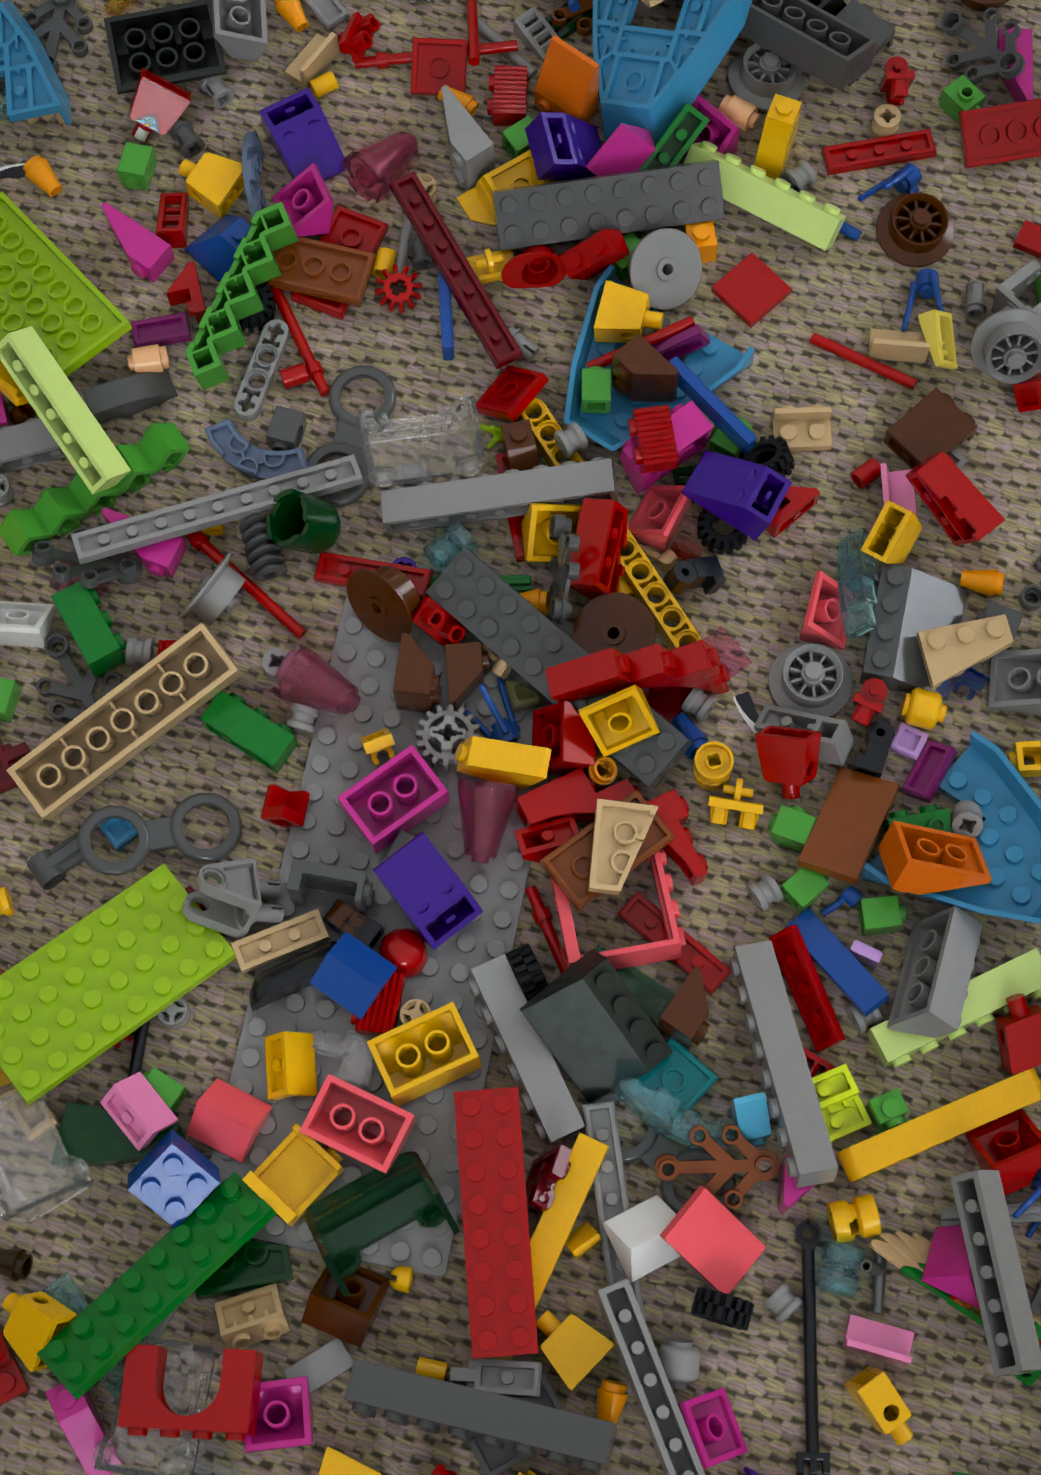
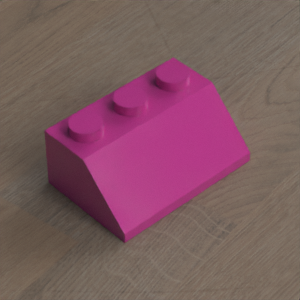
[620,400,713,495]

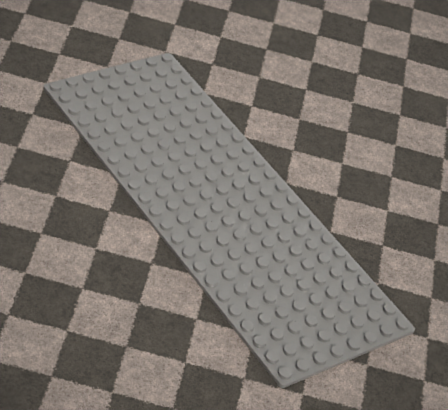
[210,595,574,1277]

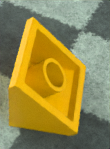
[521,503,582,562]
[578,685,660,757]

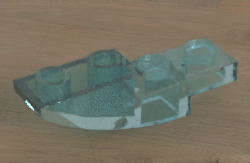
[613,1077,737,1149]

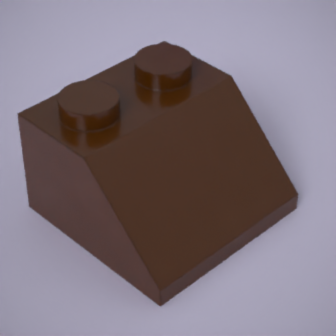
[612,333,679,402]
[393,633,441,713]
[657,966,710,1050]
[301,1255,391,1348]

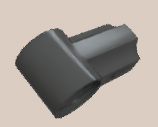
[27,832,84,890]

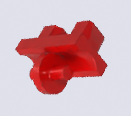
[337,11,381,65]
[879,56,915,106]
[411,596,466,648]
[851,678,888,727]

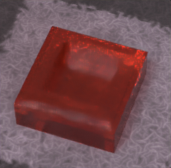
[672,533,703,560]

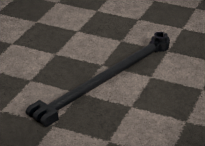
[795,1220,830,1475]

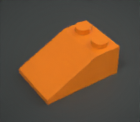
[535,35,599,123]
[878,820,992,895]

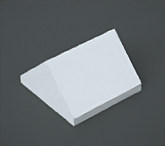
[0,601,54,648]
[602,1195,680,1283]

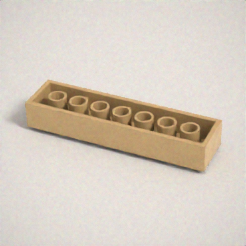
[6,622,243,820]

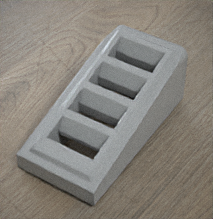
[514,6,559,62]

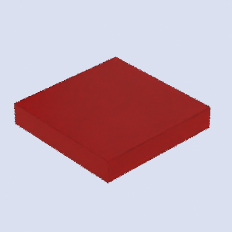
[410,37,468,96]
[711,253,792,328]
[474,365,549,422]

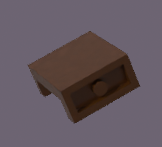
[883,387,978,469]

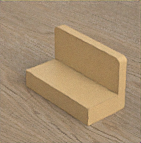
[284,32,340,89]
[868,328,930,363]

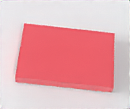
[660,1185,766,1294]

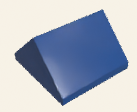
[309,932,398,1019]

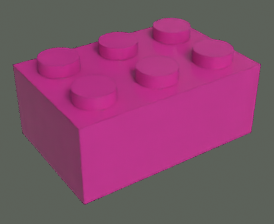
[337,745,450,854]

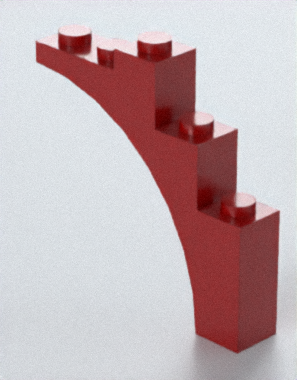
[545,640,730,702]
[514,767,708,886]

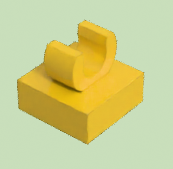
[360,727,395,765]

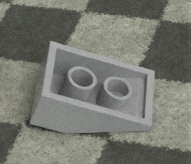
[441,85,495,190]
[988,648,1041,715]

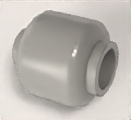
[658,1338,701,1389]

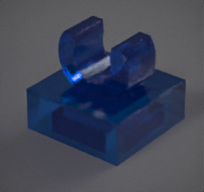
[953,667,990,701]

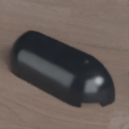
[249,940,338,1011]

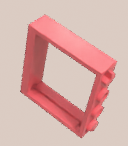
[550,849,686,970]

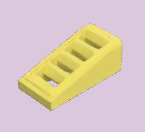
[918,309,958,370]

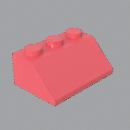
[299,1074,417,1174]

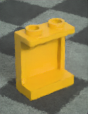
[242,1123,344,1227]

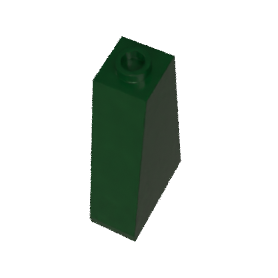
[51,1102,185,1170]

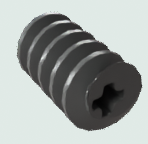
[239,515,288,581]

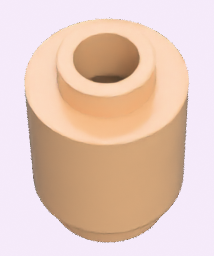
[718,94,761,132]
[127,344,171,375]

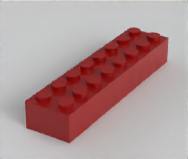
[454,1087,539,1359]

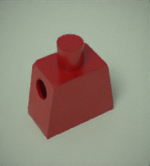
[755,726,821,799]
[995,994,1041,1075]

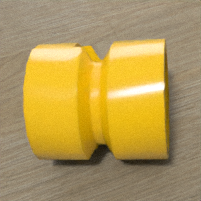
[692,741,734,791]
[826,1194,881,1245]

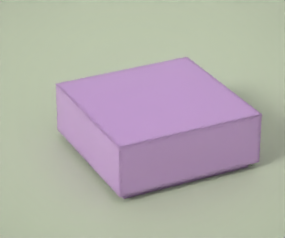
[889,722,929,762]
[849,940,883,969]

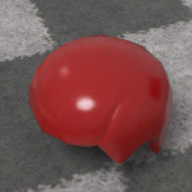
[379,928,428,978]

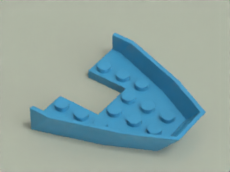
[0,0,72,125]
[593,0,752,144]
[563,265,755,452]
[861,730,1041,924]

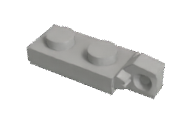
[450,1358,542,1398]

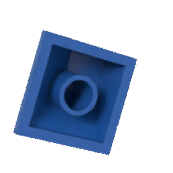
[185,214,251,283]

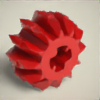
[374,264,422,314]

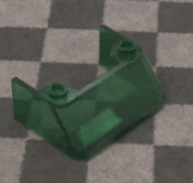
[304,1151,460,1297]

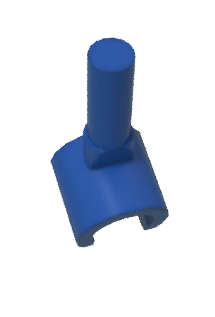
[820,887,863,917]

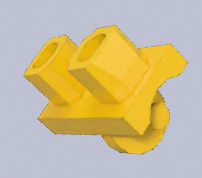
[466,248,513,286]
[708,778,764,830]

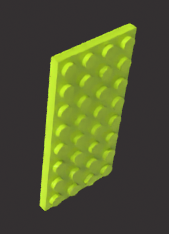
[0,192,132,376]
[0,863,236,1106]

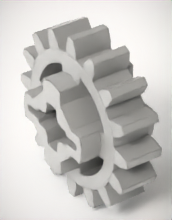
[415,704,481,770]

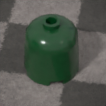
[266,489,341,554]

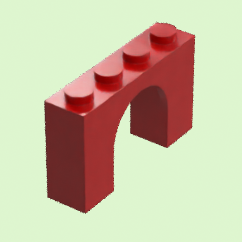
[117,1344,264,1442]

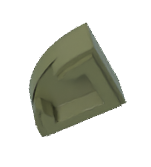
[504,681,543,712]

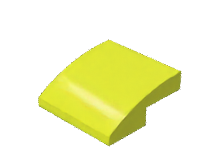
[812,1063,872,1143]

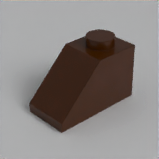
[501,419,539,471]
[445,642,489,710]

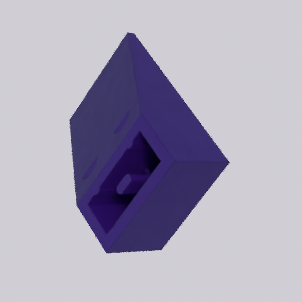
[259,87,349,181]
[525,112,602,180]
[681,450,792,541]
[373,832,483,950]

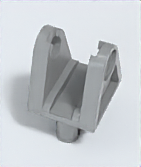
[992,259,1041,316]
[182,858,284,939]

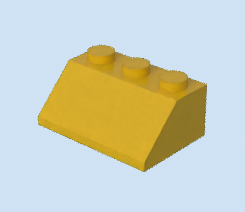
[366,1002,482,1107]

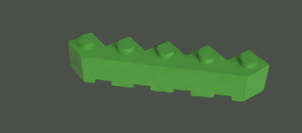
[185,201,299,390]
[0,422,191,556]

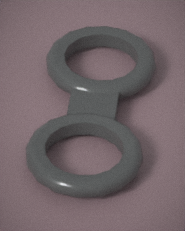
[307,365,397,508]
[77,793,242,876]
[593,1088,736,1214]

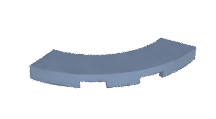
[242,130,267,218]
[204,418,309,480]

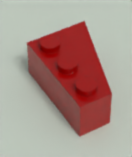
[905,451,1005,546]
[570,498,628,600]

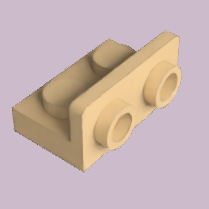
[771,404,832,451]
[214,1283,290,1349]

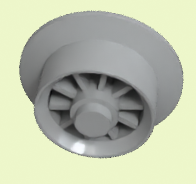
[728,43,804,111]
[628,228,702,310]
[971,308,1041,384]
[178,552,246,626]
[768,642,852,717]

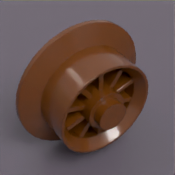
[876,192,954,267]
[347,566,421,642]
[573,592,656,654]

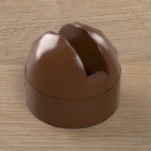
[10,403,36,425]

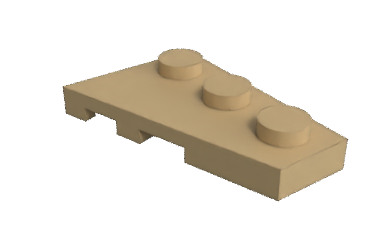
[916,614,1014,690]
[588,799,659,895]

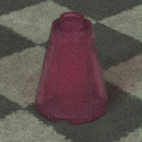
[343,131,418,203]
[273,644,361,715]
[457,779,519,864]

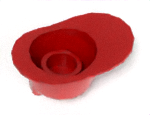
[501,245,567,288]

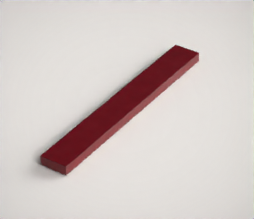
[389,172,523,369]

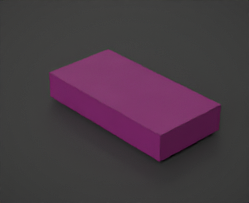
[131,312,192,348]
[653,324,711,361]
[901,739,957,803]

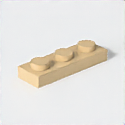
[231,909,330,974]

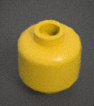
[900,688,947,730]

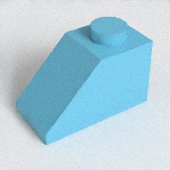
[729,1092,772,1148]

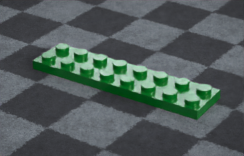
[36,1172,277,1400]

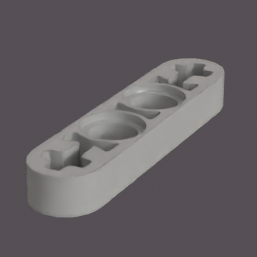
[234,319,290,422]

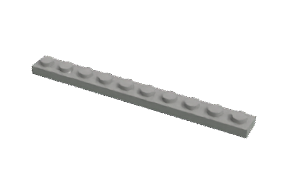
[71,454,363,565]

